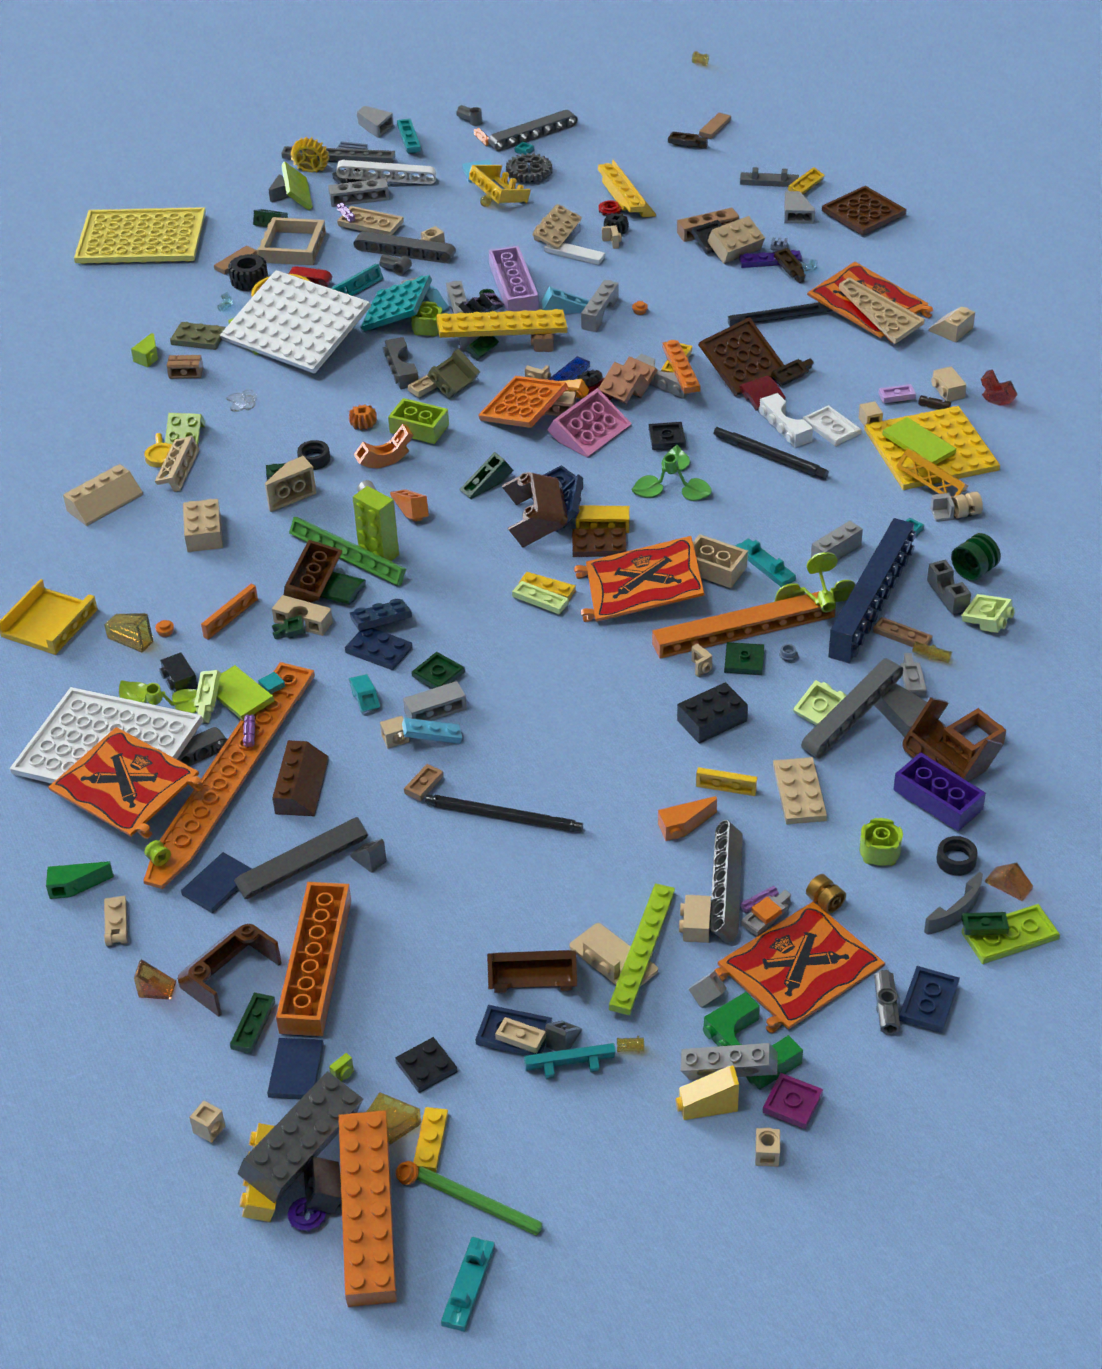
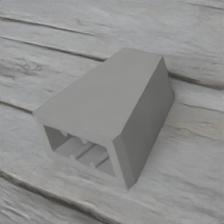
[357,106,394,138]
[784,191,815,224]

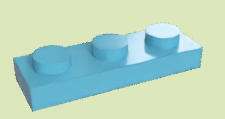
[402,718,462,744]

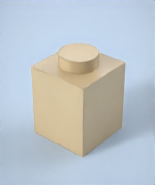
[858,401,883,426]

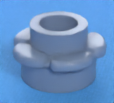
[779,644,798,661]

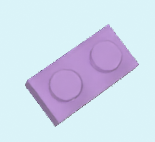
[878,384,916,403]

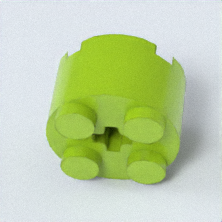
[411,301,442,337]
[859,818,903,866]

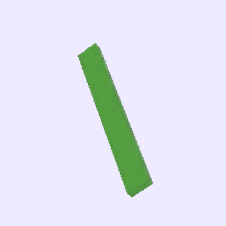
[289,517,406,586]

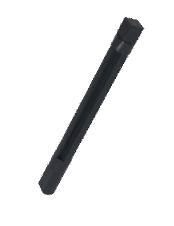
[728,302,833,326]
[713,427,829,479]

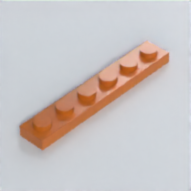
[662,340,701,394]

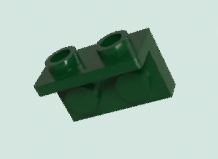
[253,209,288,227]

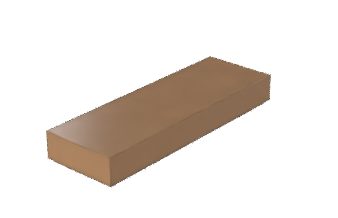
[699,113,731,139]
[214,245,258,274]
[873,617,933,651]

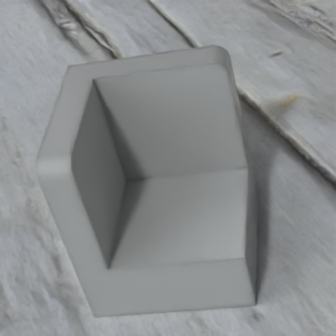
[930,493,955,522]
[688,970,727,1007]

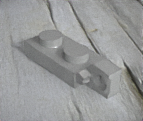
[900,653,926,696]
[741,890,791,936]

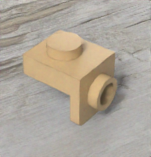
[602,226,622,249]
[525,365,551,380]
[691,644,712,677]

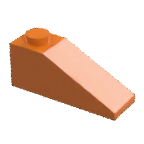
[390,489,429,521]
[658,796,717,841]

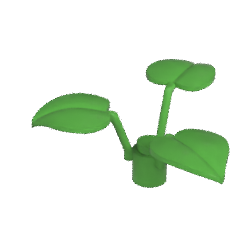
[631,445,712,501]

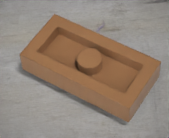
[404,764,444,801]

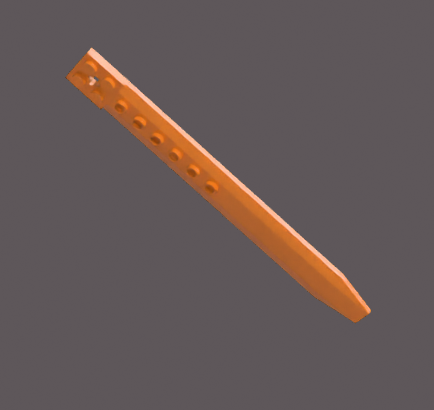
[143,662,315,889]

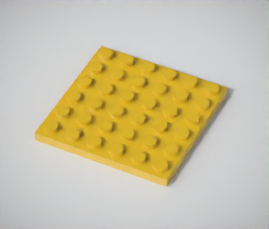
[864,406,1000,490]

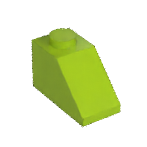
[131,333,158,367]

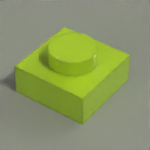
[329,1053,354,1081]

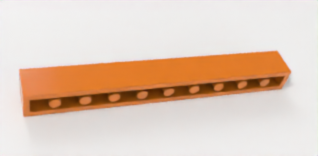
[652,591,836,659]

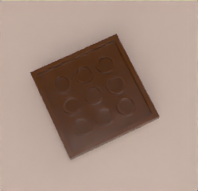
[822,185,907,235]
[698,317,784,396]

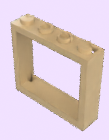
[257,217,326,265]

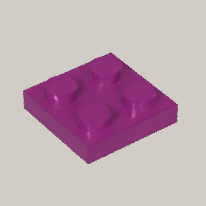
[762,1073,823,1129]

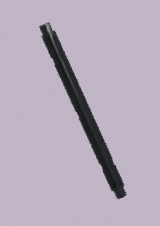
[425,794,583,832]

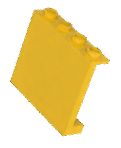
[0,579,98,655]

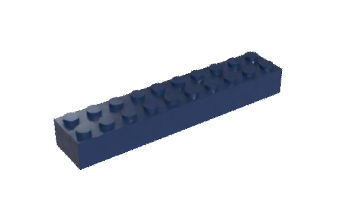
[828,518,916,664]

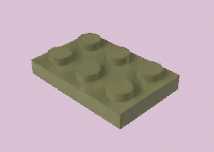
[170,322,225,350]

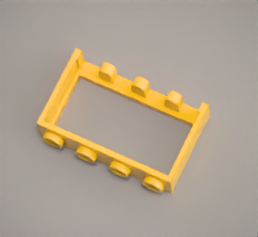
[469,165,531,204]

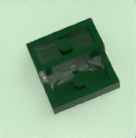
[321,572,366,604]

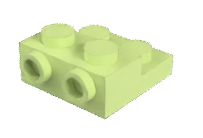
[961,594,1015,633]
[793,680,847,725]

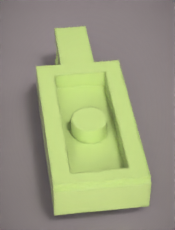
[194,670,221,723]

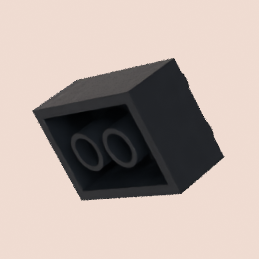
[677,682,748,744]

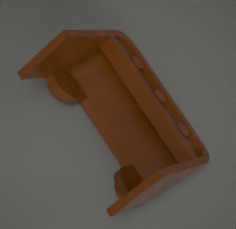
[502,472,568,548]
[902,697,1003,782]
[177,924,282,1017]
[487,950,577,993]

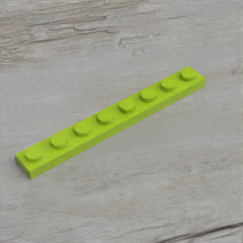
[609,883,675,1015]

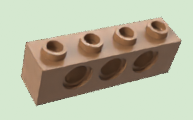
[677,207,739,242]

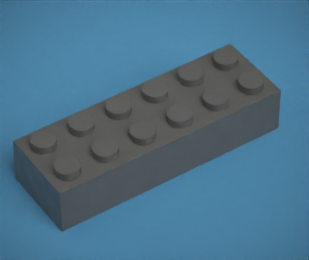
[237,1071,363,1203]

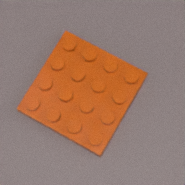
[478,376,568,428]

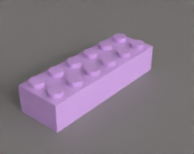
[489,245,539,311]

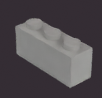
[811,521,863,560]
[403,681,467,721]

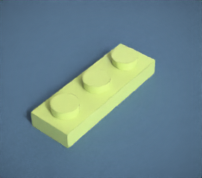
[512,581,569,615]

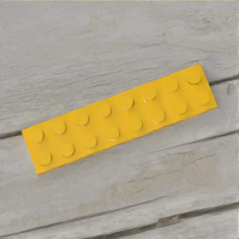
[436,309,568,338]

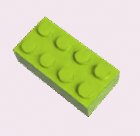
[352,486,399,561]

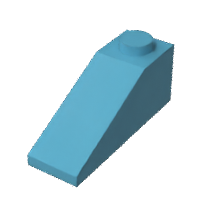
[541,286,590,314]

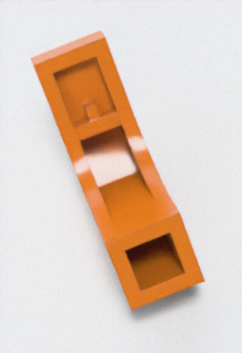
[354,424,413,468]

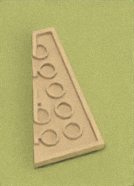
[839,277,925,344]

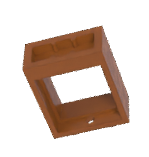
[942,708,1006,762]

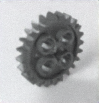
[506,153,552,183]

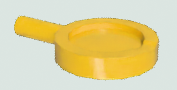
[144,433,176,468]

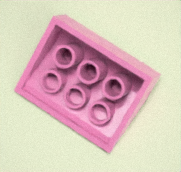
[547,388,632,458]

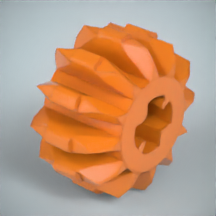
[349,404,377,430]

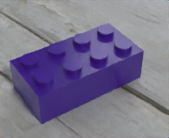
[893,752,986,831]

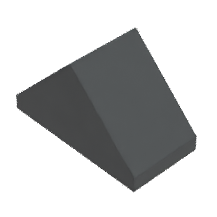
[268,175,289,202]
[350,838,387,873]
[545,1020,582,1051]

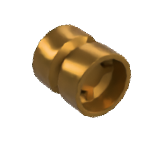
[806,874,846,913]

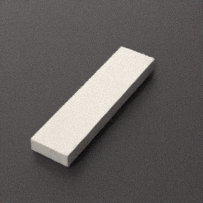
[544,243,605,265]

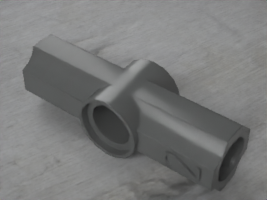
[874,970,900,1035]

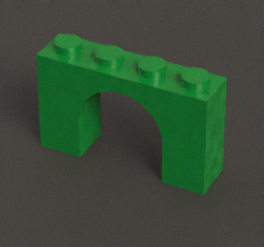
[703,992,803,1090]

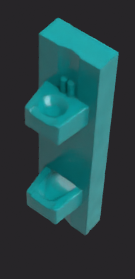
[397,119,421,154]
[330,264,383,296]
[735,538,796,587]
[524,1043,616,1079]
[441,1237,495,1332]

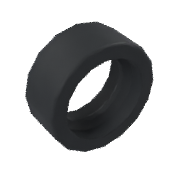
[297,440,330,470]
[936,836,978,876]

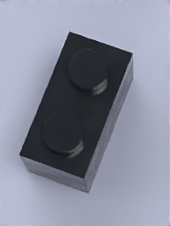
[159,652,198,692]
[304,1156,342,1214]

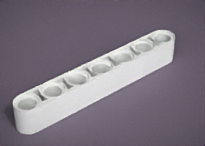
[336,160,436,184]

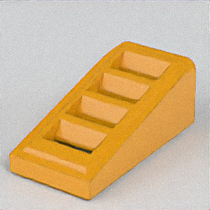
[561,379,589,399]

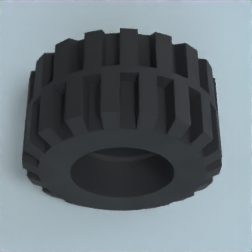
[228,254,268,291]

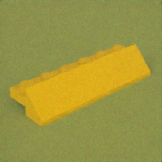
[598,160,656,217]

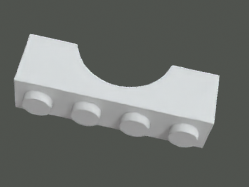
[759,393,813,448]

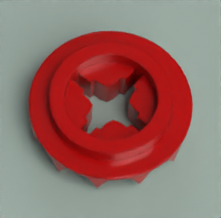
[598,200,622,215]

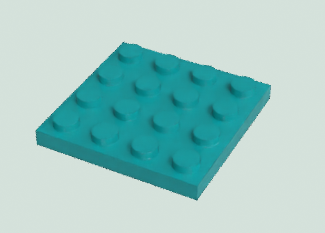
[361,275,432,332]

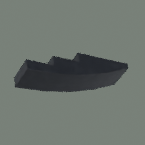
[458,293,504,313]

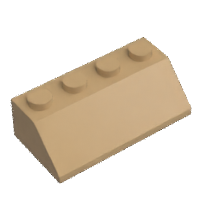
[63,464,143,526]

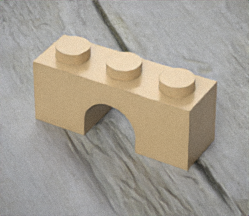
[272,595,333,636]

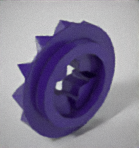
[287,1197,326,1232]

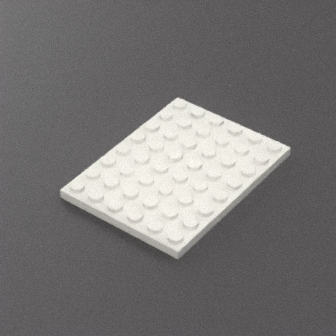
[220,270,371,374]
[9,687,203,783]

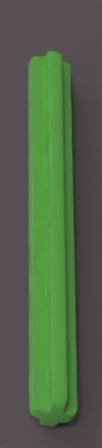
[417,1167,543,1235]

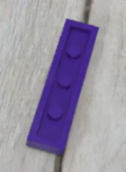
[739,250,802,268]

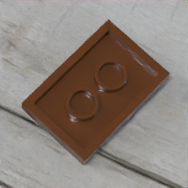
[572,528,626,557]

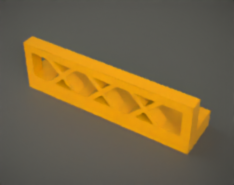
[896,448,969,496]

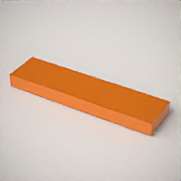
[201,584,258,640]

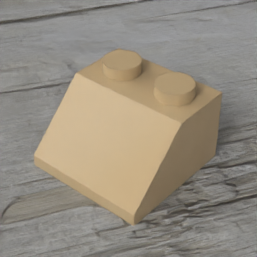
[929,306,975,342]

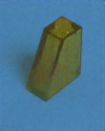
[104,613,154,653]
[366,1092,421,1145]

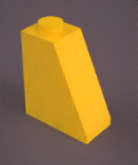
[675,1065,739,1120]

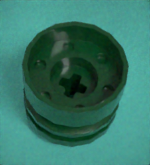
[951,533,1001,581]

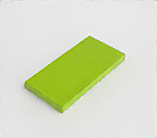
[282,161,313,211]
[882,417,956,465]
[216,665,275,721]
[961,904,1060,964]

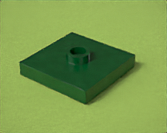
[724,642,765,675]
[411,651,465,689]

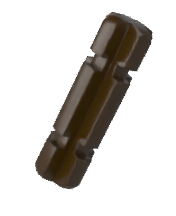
[918,395,951,409]

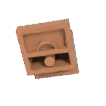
[598,356,657,404]

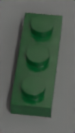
[230,992,275,1054]

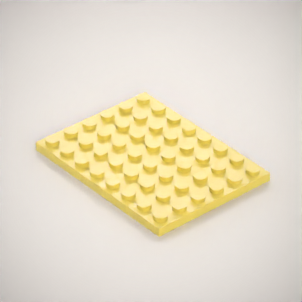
[74,207,206,264]

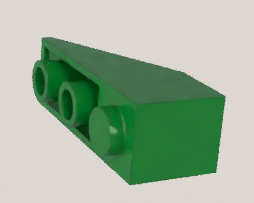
[46,861,114,899]

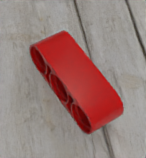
[288,266,333,287]

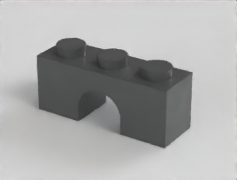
[927,559,971,615]

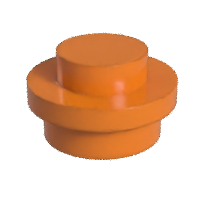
[632,301,648,315]
[155,620,174,637]
[396,1161,418,1185]

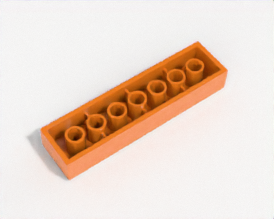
[276,882,352,1036]
[339,1110,397,1307]

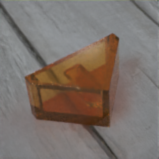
[985,862,1033,901]
[134,959,176,1000]

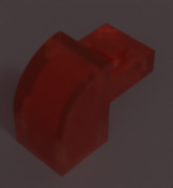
[980,369,1018,405]

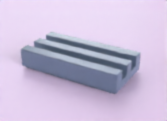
[337,141,368,150]
[770,237,788,251]

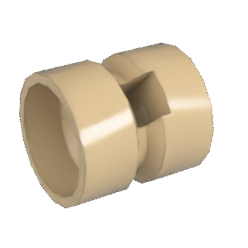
[951,491,983,519]

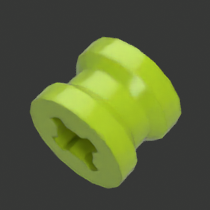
[144,840,171,866]

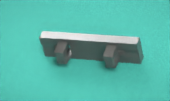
[740,167,799,187]

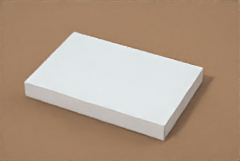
[803,405,861,446]

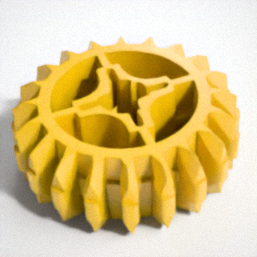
[290,136,329,172]

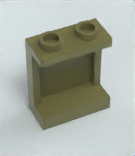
[427,348,480,399]

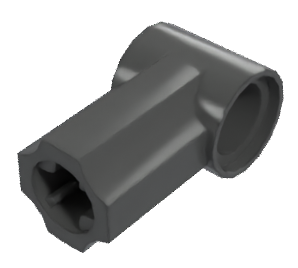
[456,105,483,126]
[379,254,412,276]

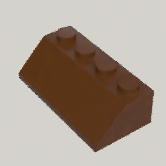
[283,540,343,603]
[272,740,329,817]

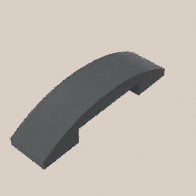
[924,872,983,934]

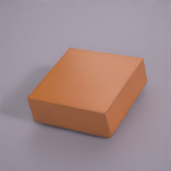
[751,896,782,924]

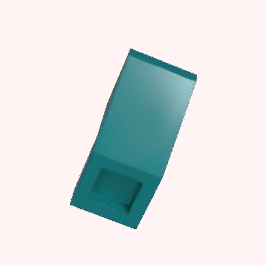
[349,674,380,713]

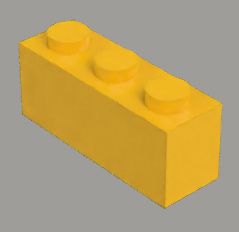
[576,505,630,533]

